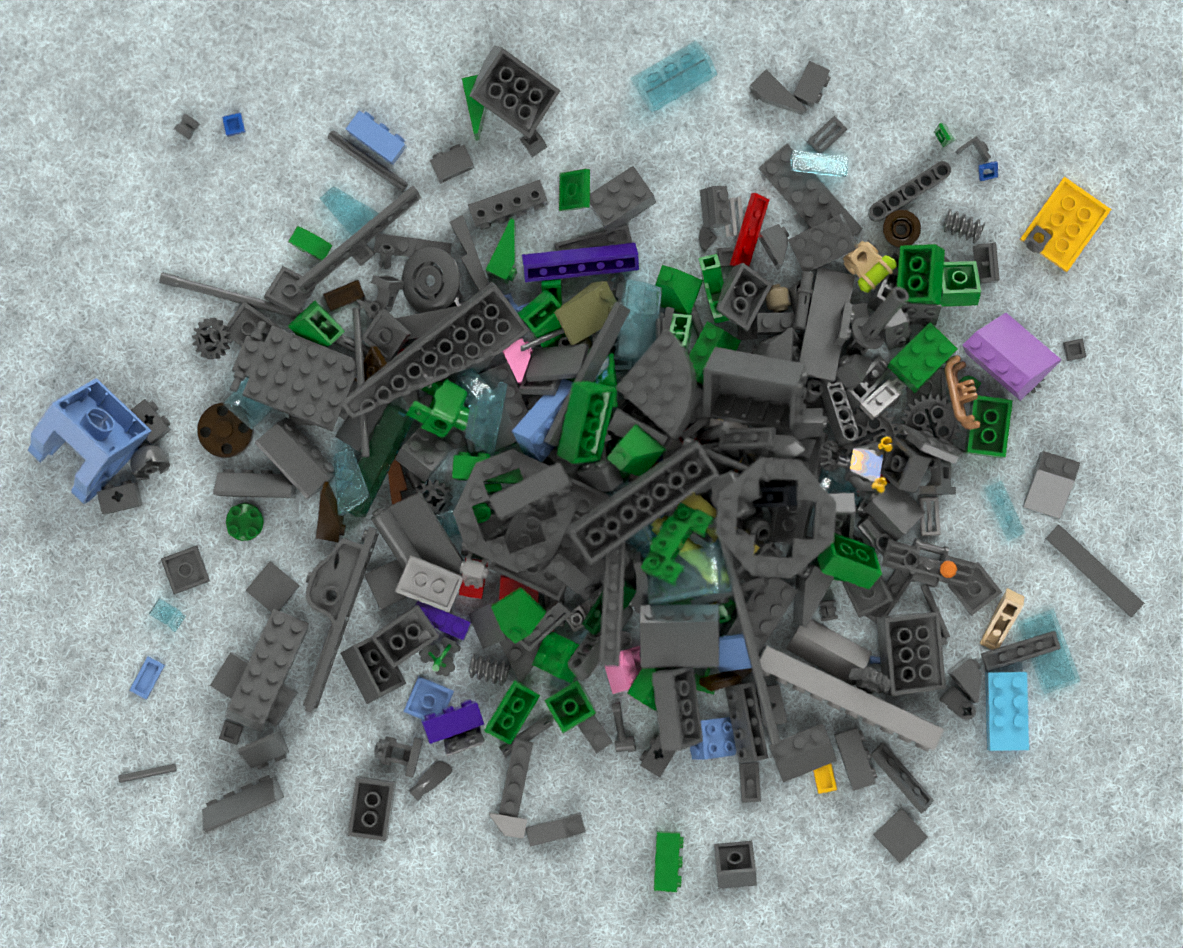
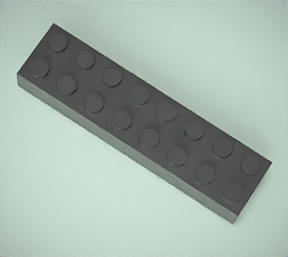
[565,440,719,564]

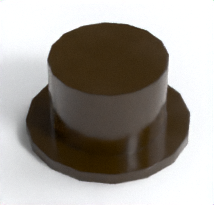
[883,210,921,248]

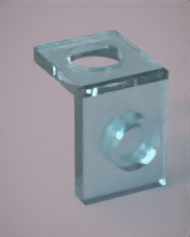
[149,598,186,632]

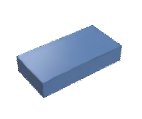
[129,656,165,699]

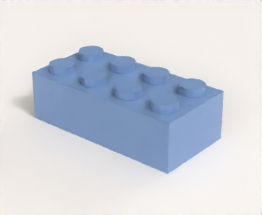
[512,379,573,462]

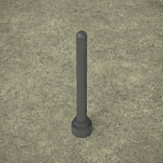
[681,437,770,481]

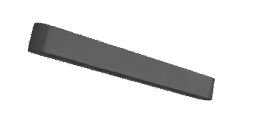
[789,280,859,446]

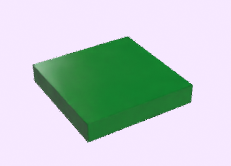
[559,169,590,211]

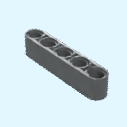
[868,161,951,222]
[568,604,633,680]

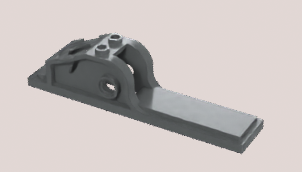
[303,527,379,713]

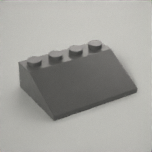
[469,45,561,139]
[457,362,528,454]
[640,604,720,668]
[876,612,946,696]
[202,775,284,834]

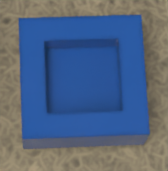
[222,113,246,137]

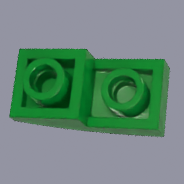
[288,226,333,261]

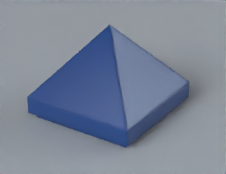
[978,161,998,181]

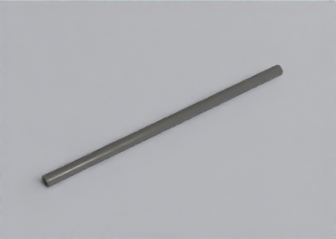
[714,517,781,745]

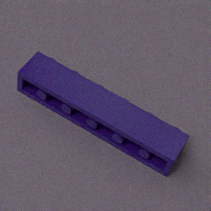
[521,243,639,282]

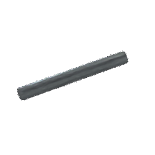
[327,130,408,192]

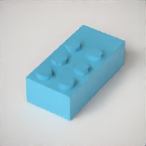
[985,672,1029,751]

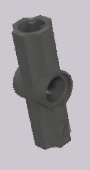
[856,515,892,556]

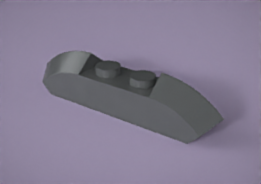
[716,435,804,459]

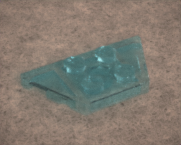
[465,382,508,455]

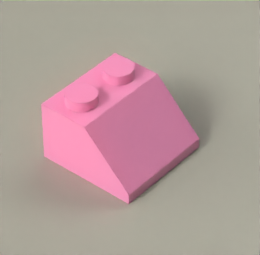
[503,338,533,386]

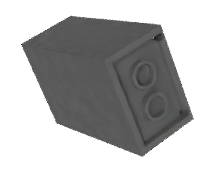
[703,347,808,433]

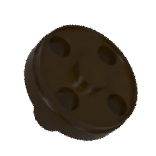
[197,402,254,458]

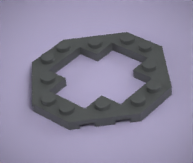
[453,449,576,572]
[715,457,836,578]

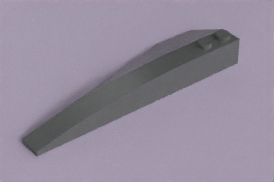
[341,282,530,419]

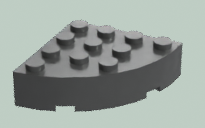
[616,328,697,440]

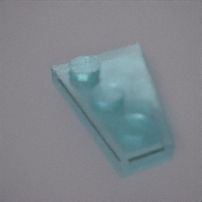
[319,186,379,236]
[333,446,370,516]

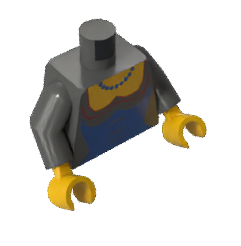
[836,437,893,493]

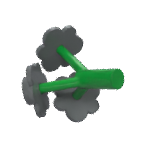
[419,636,461,676]

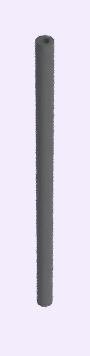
[352,308,370,458]

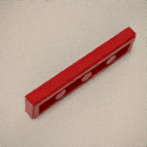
[730,193,770,267]

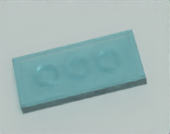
[1017,609,1081,694]

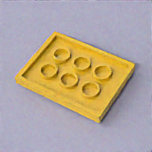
[1019,176,1112,272]

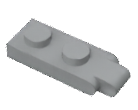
[859,377,906,420]

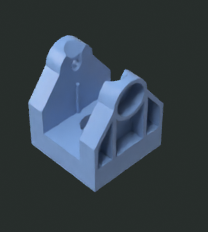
[28,378,152,504]

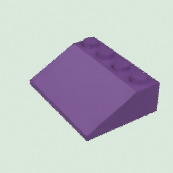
[963,313,1062,401]

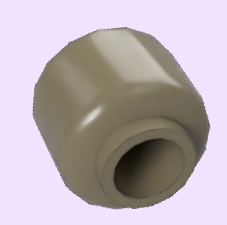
[765,284,791,313]

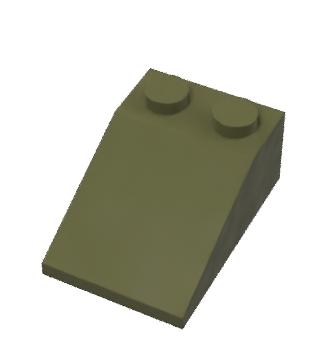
[554,281,617,345]

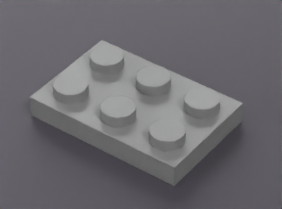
[395,555,463,612]

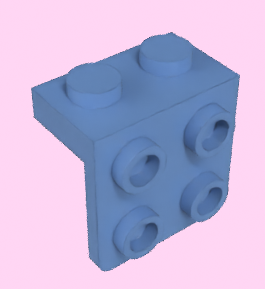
[690,717,736,760]

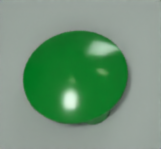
[226,503,264,541]

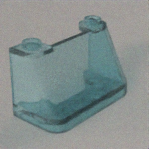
[648,542,732,605]

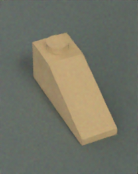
[979,588,1025,650]

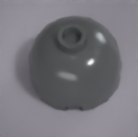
[130,444,170,480]

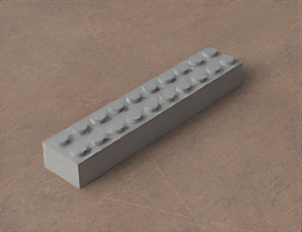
[759,645,944,752]

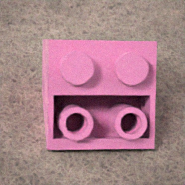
[604,646,642,694]

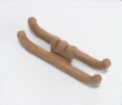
[944,355,980,430]

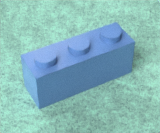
[346,111,406,165]

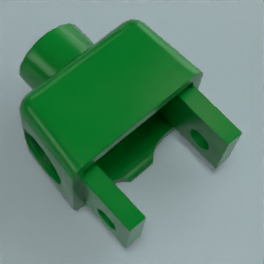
[406,378,473,437]

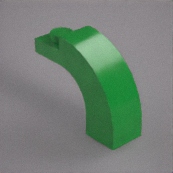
[698,254,729,324]

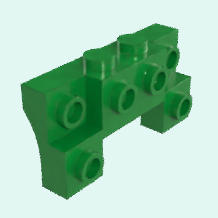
[641,502,714,587]

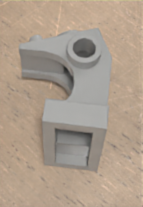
[460,541,492,589]

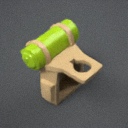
[843,241,897,293]

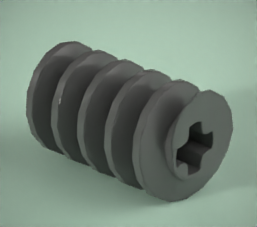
[943,209,986,244]
[468,653,510,686]

